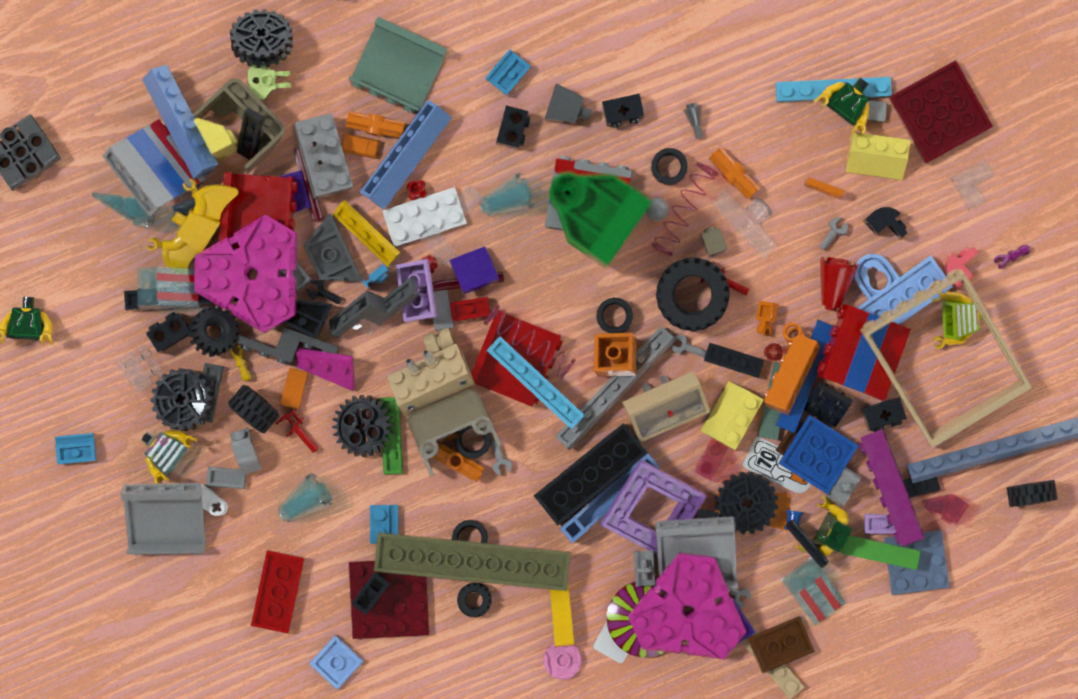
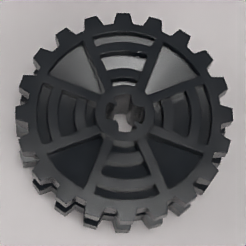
[230,9,293,68]
[151,368,216,431]
[715,471,778,534]

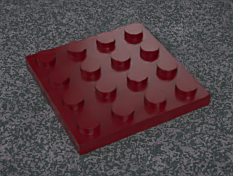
[888,60,993,164]
[349,560,430,639]

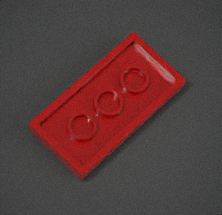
[251,550,305,634]

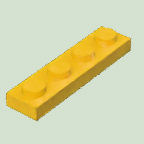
[333,200,400,267]

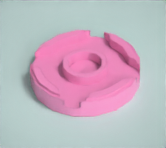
[544,643,581,679]

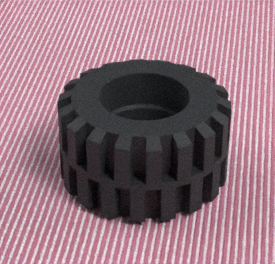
[228,385,280,434]

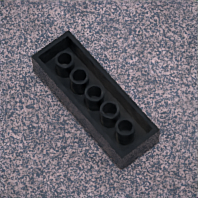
[533,423,648,526]

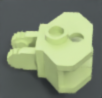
[248,65,291,100]

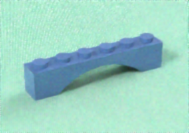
[560,453,660,543]

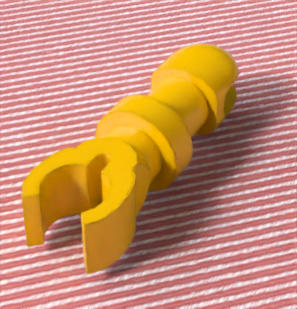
[229,345,251,382]

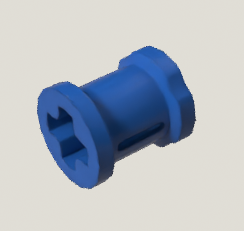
[784,510,803,530]

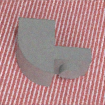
[230,427,262,475]

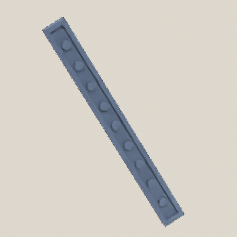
[906,417,1078,483]

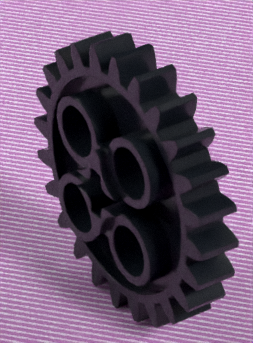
[332,395,394,457]

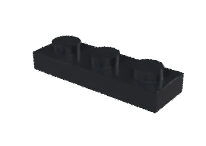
[237,108,264,160]
[703,342,764,378]

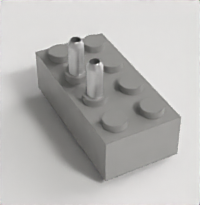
[293,113,353,200]

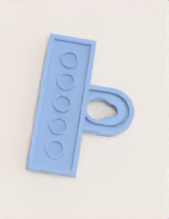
[854,254,953,324]

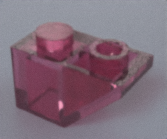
[693,438,728,481]
[922,494,969,525]

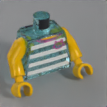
[141,430,198,484]

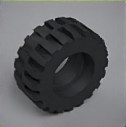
[656,257,730,332]

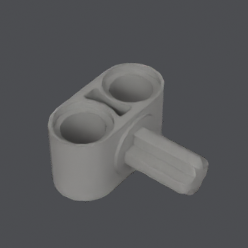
[826,467,861,507]

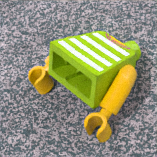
[931,292,983,349]

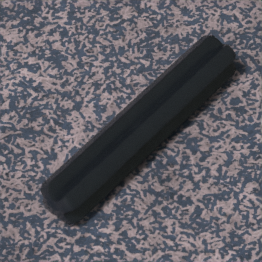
[785,519,829,568]

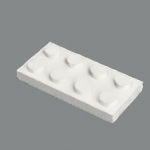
[382,187,467,247]

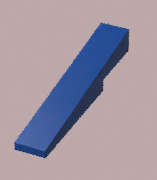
[775,320,833,433]

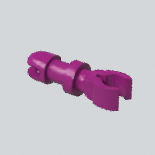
[994,245,1030,269]

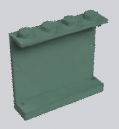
[348,17,448,114]

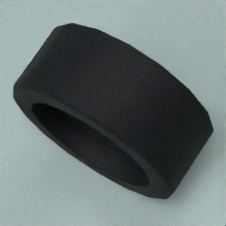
[651,148,688,185]
[596,297,633,333]
[455,425,491,458]
[452,519,488,543]

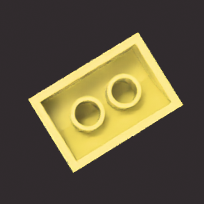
[194,118,238,160]
[846,132,911,180]
[701,381,763,450]

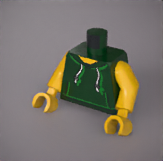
[814,77,870,137]
[0,297,53,346]
[795,496,852,557]

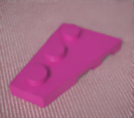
[296,348,355,391]

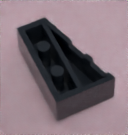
[283,300,334,340]

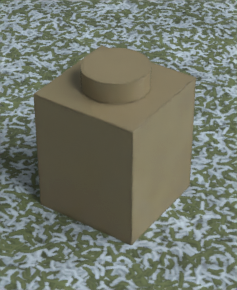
[700,226,727,257]

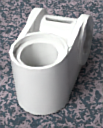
[201,483,228,516]

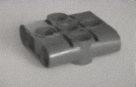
[0,114,61,191]

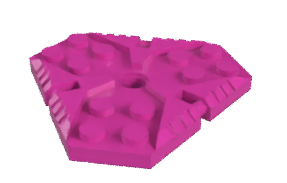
[194,215,297,333]
[628,552,746,659]

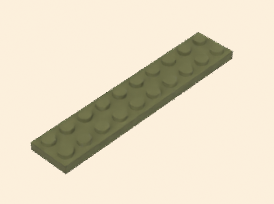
[374,532,570,591]

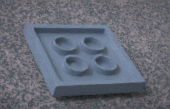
[884,530,949,595]

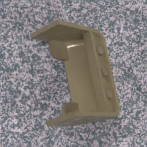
[193,78,285,175]
[408,389,502,476]

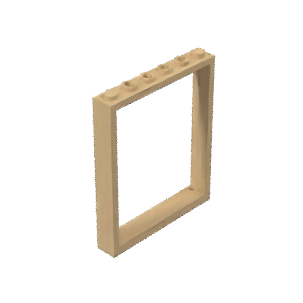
[860,269,1032,448]

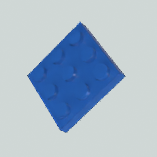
[778,415,858,495]

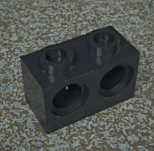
[496,105,531,150]
[146,312,191,353]

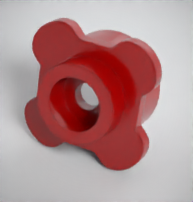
[407,180,427,200]

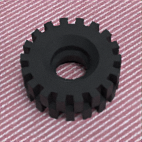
[188,305,240,357]
[1006,480,1058,507]

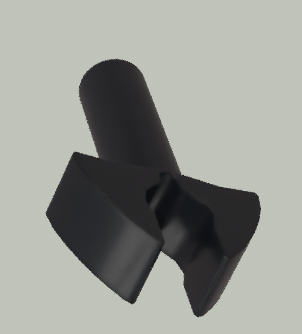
[306,280,341,304]

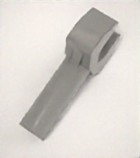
[819,217,848,251]
[670,335,706,358]
[491,440,512,475]
[729,588,752,607]

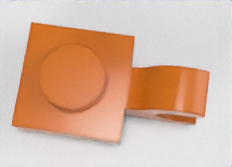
[755,301,779,336]

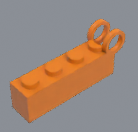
[764,322,820,415]

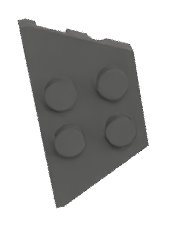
[304,213,362,281]

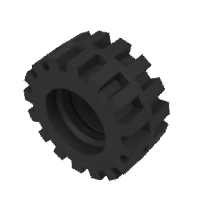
[457,582,492,618]

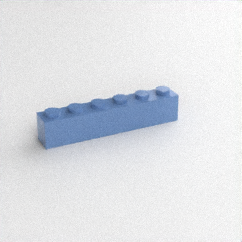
[142,65,218,179]
[360,100,452,210]

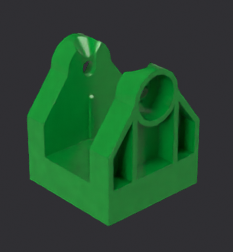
[549,172,652,269]

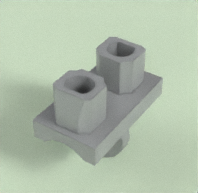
[634,550,655,586]

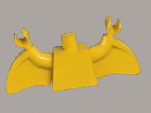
[147,179,238,274]

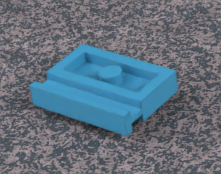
[485,49,531,96]
[361,264,390,290]
[55,433,97,464]
[370,505,398,544]

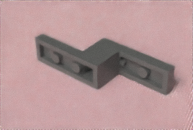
[329,278,419,338]
[237,327,339,365]

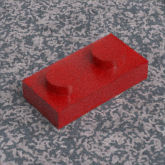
[450,297,491,322]

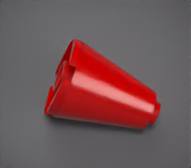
[820,257,858,311]

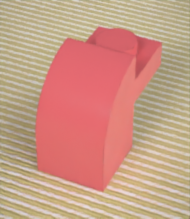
[944,247,979,290]

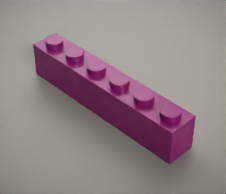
[859,429,925,547]

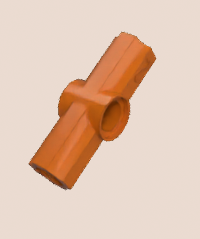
[346,111,406,139]
[708,147,760,200]
[432,442,485,482]

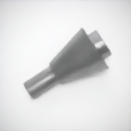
[683,102,703,139]

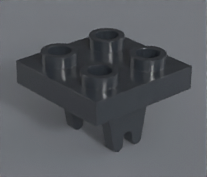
[804,382,853,427]

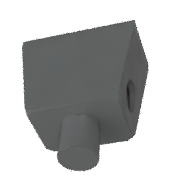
[545,84,592,125]

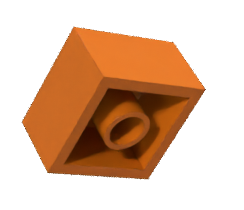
[594,333,637,377]

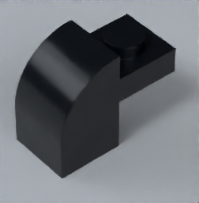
[863,207,908,239]

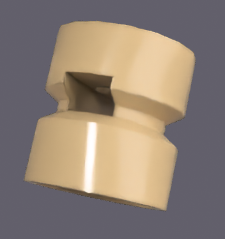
[423,327,454,355]

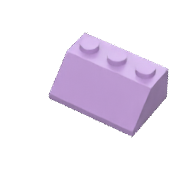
[396,259,437,322]

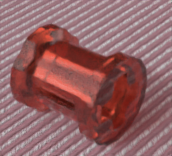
[764,343,783,361]

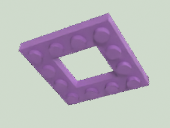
[601,459,707,555]

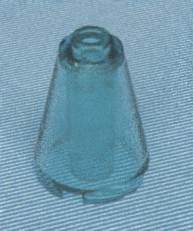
[479,172,535,216]
[278,473,333,522]

